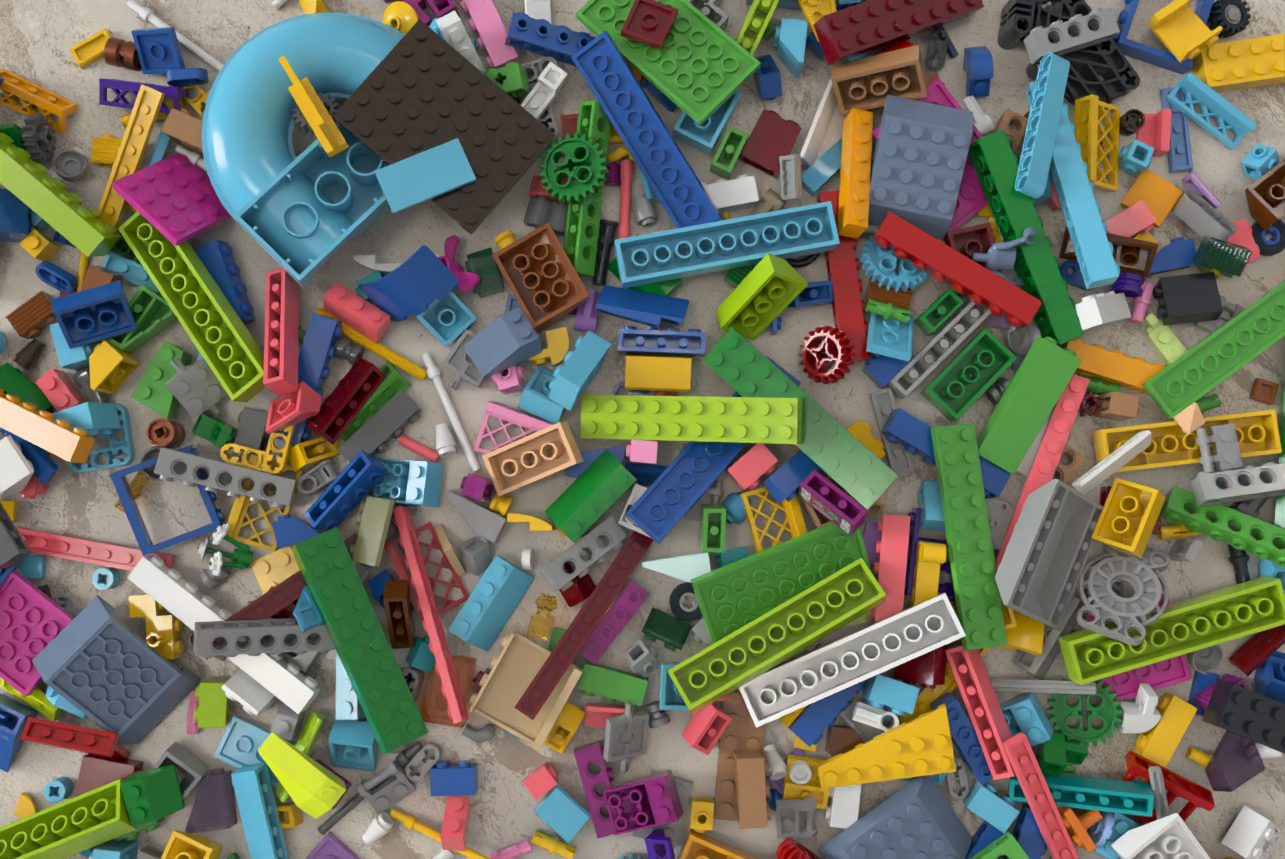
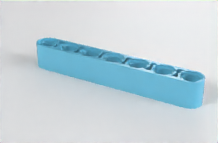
[1015,52,1070,199]

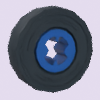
[1251,220,1285,256]

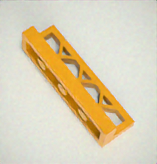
[0,69,77,133]

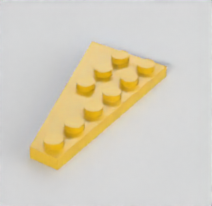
[817,703,956,789]

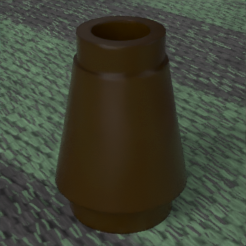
[13,338,46,371]

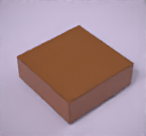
[1249,378,1279,405]

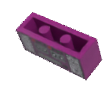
[799,469,868,536]

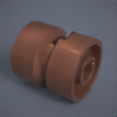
[104,37,142,71]
[146,418,186,448]

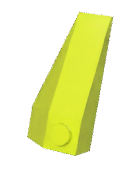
[258,731,346,819]

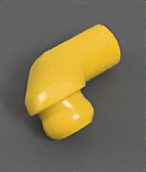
[607,146,635,162]

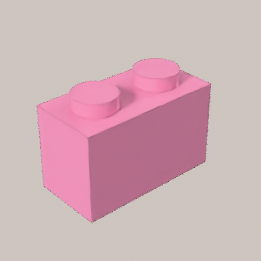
[626,439,658,465]

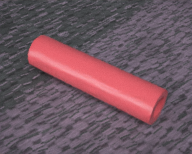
[397,434,440,463]

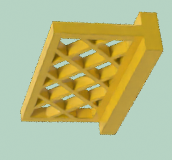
[278,55,349,158]
[1074,94,1120,192]
[226,454,303,552]
[740,487,807,553]

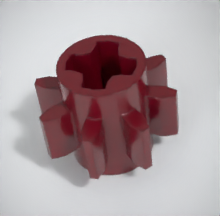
[1078,391,1101,417]

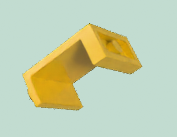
[1148,0,1223,63]

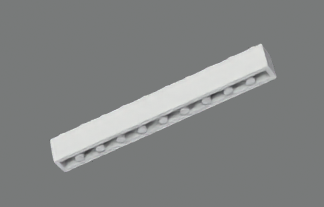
[127,555,322,714]

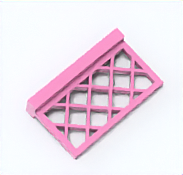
[473,401,572,478]

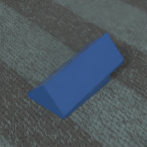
[596,285,690,329]

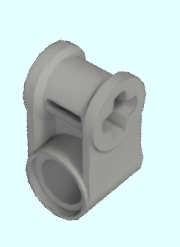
[297,458,339,495]

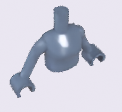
[972,227,1037,289]

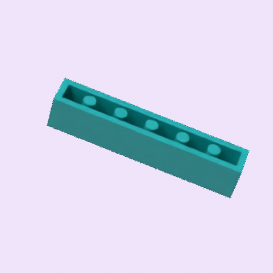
[1008,773,1154,817]

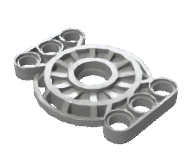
[1077,544,1170,646]

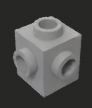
[623,639,662,679]

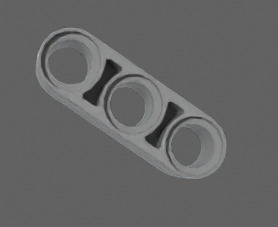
[1173,191,1236,248]

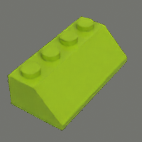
[715,253,808,341]

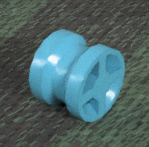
[92,567,121,590]
[43,777,73,803]

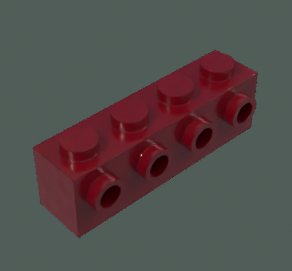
[306,357,387,445]

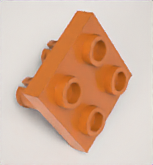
[1057,806,1103,853]

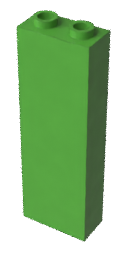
[977,336,1082,475]

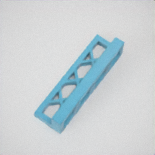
[1166,72,1257,150]

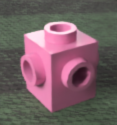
[492,364,525,395]

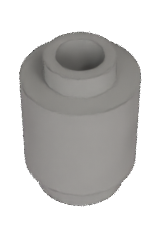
[631,194,658,227]

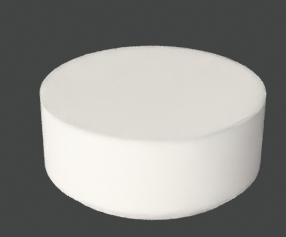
[521,548,534,570]
[789,760,812,784]

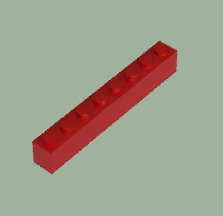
[817,190,872,363]
[873,211,1042,328]

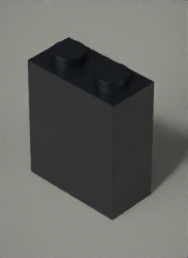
[1153,272,1223,326]

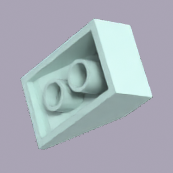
[642,552,711,583]

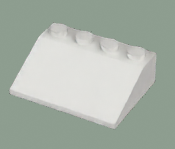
[1111,813,1210,859]

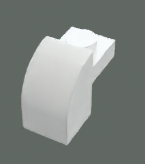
[1115,684,1162,733]

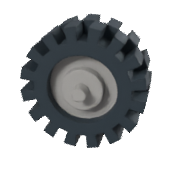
[1207,0,1251,38]

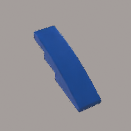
[0,427,59,485]

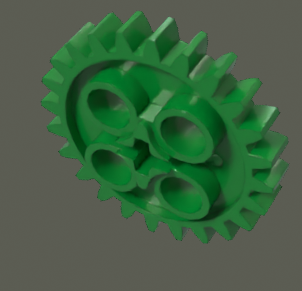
[538,132,609,204]
[1046,679,1123,747]

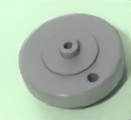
[985,497,1015,550]

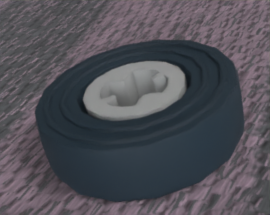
[669,582,702,622]

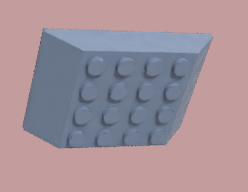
[868,95,973,240]
[818,775,973,859]

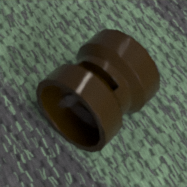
[1119,109,1145,136]

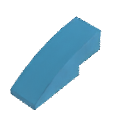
[801,139,842,197]

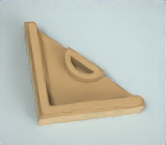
[435,524,466,577]

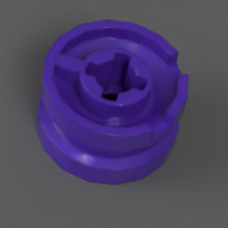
[1110,272,1145,297]

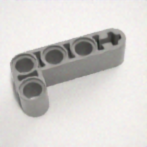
[522,56,559,147]

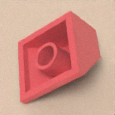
[265,381,322,434]

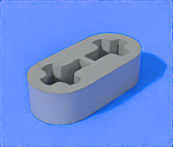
[405,743,441,781]
[945,756,969,800]

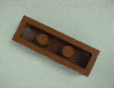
[383,580,416,649]

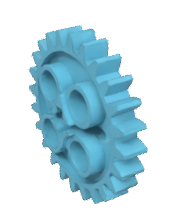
[860,236,928,292]

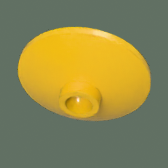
[383,1,419,35]

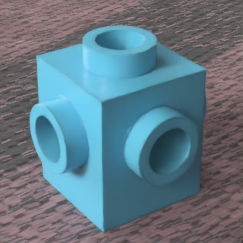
[1118,139,1155,175]
[1241,144,1280,180]

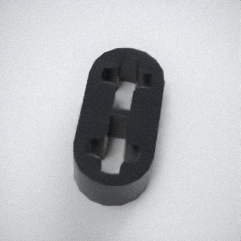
[926,29,949,72]

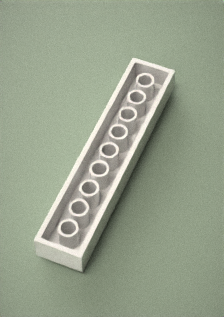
[739,593,966,728]

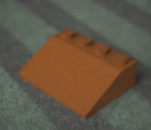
[493,222,590,333]

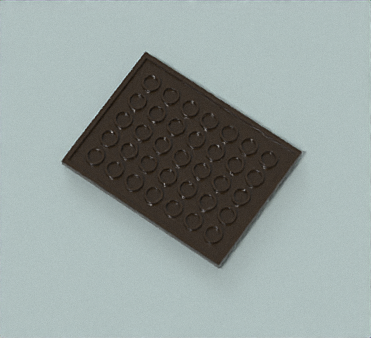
[332,19,556,235]

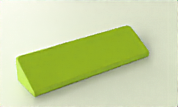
[276,710,327,803]

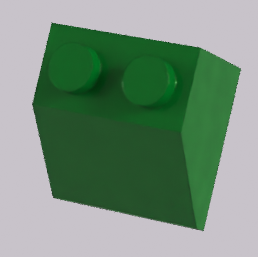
[120,764,185,826]

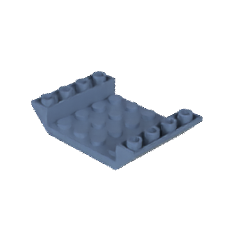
[32,595,201,744]

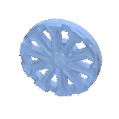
[1087,811,1114,849]

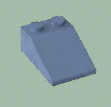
[464,306,542,380]

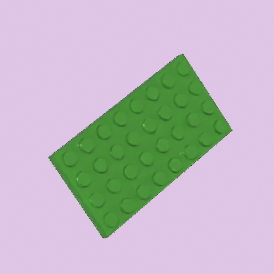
[575,0,761,126]
[691,522,872,644]

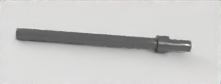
[317,741,423,835]

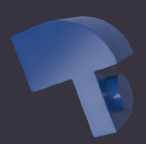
[963,46,994,97]

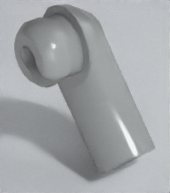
[55,595,82,617]
[461,724,495,743]

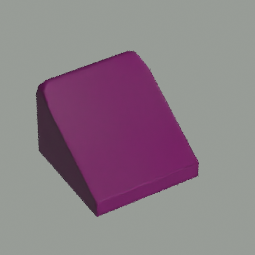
[604,162,621,186]

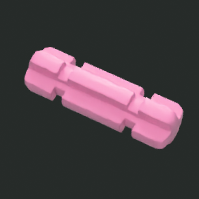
[186,690,200,734]
[489,840,532,859]

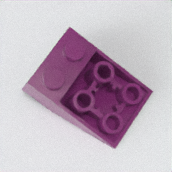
[603,770,683,835]

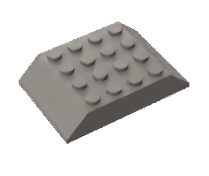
[995,479,1103,631]

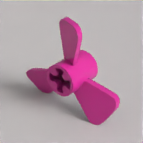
[438,235,480,292]

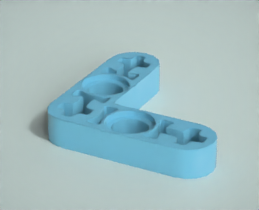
[69,404,135,473]

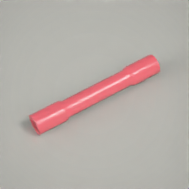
[617,160,633,239]

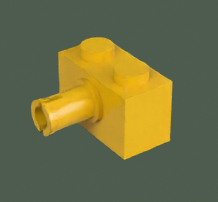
[145,614,184,660]

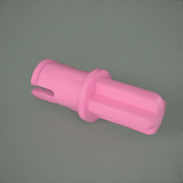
[1129,282,1154,325]

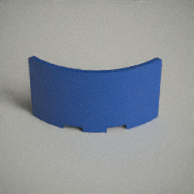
[358,245,460,322]

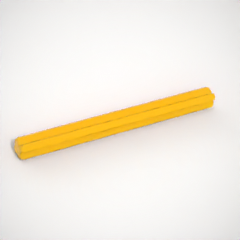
[316,308,427,381]

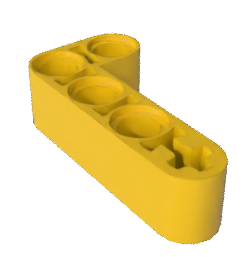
[910,541,947,608]

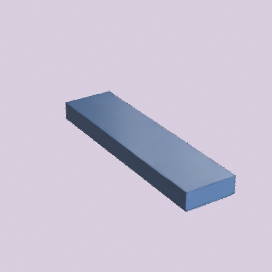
[1160,88,1193,173]

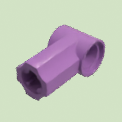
[574,289,601,334]

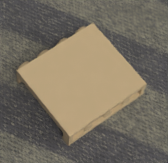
[468,631,584,752]

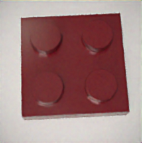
[621,0,678,50]

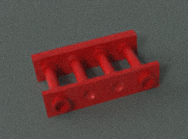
[1121,750,1215,823]

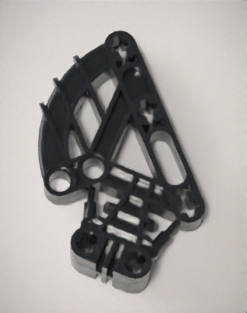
[998,0,1140,105]

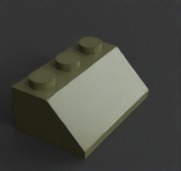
[349,496,395,567]

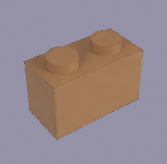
[1094,392,1141,421]

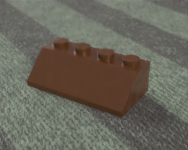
[1245,159,1285,231]

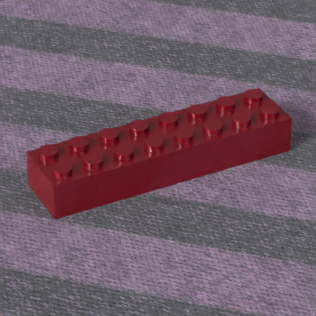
[813,0,984,66]

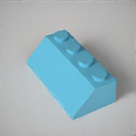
[448,555,535,652]

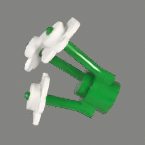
[197,523,253,576]

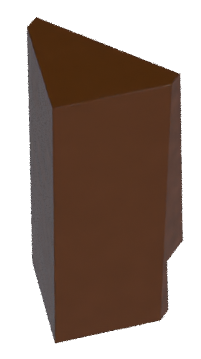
[1059,225,1158,277]

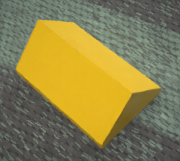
[625,354,692,392]

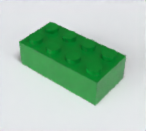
[920,328,1017,422]

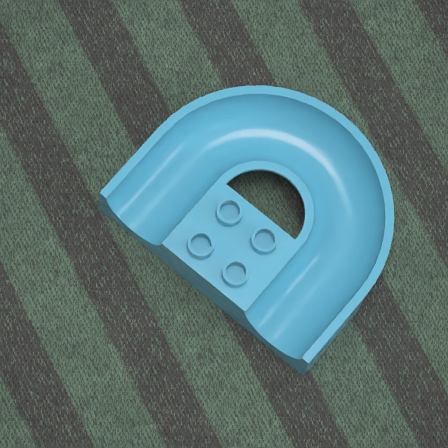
[202,12,405,290]

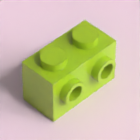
[194,679,230,728]

